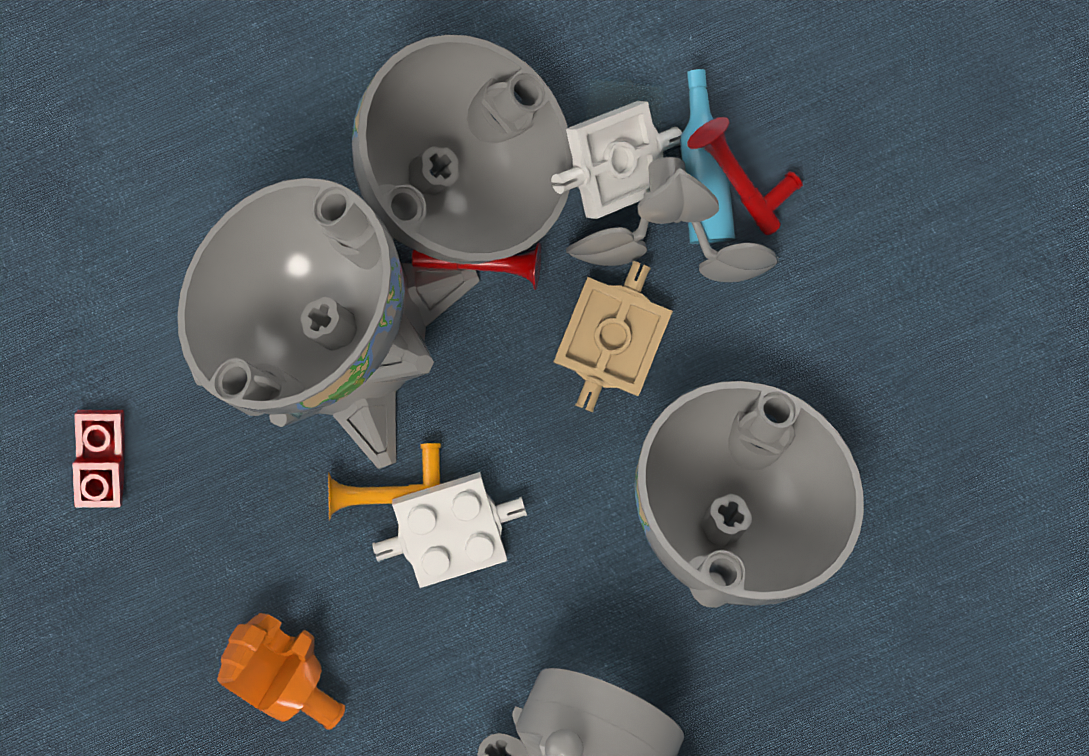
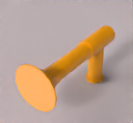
[328,443,441,521]

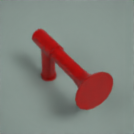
[687,117,803,235]
[412,243,541,290]

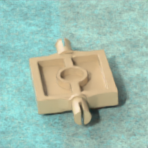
[553,261,673,412]

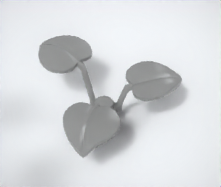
[566,157,779,283]

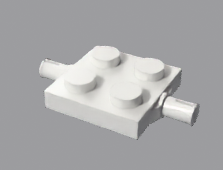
[551,101,682,219]
[372,472,527,588]

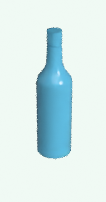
[680,69,735,244]

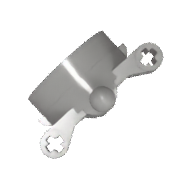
[477,668,684,756]

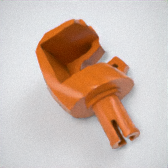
[217,613,345,730]

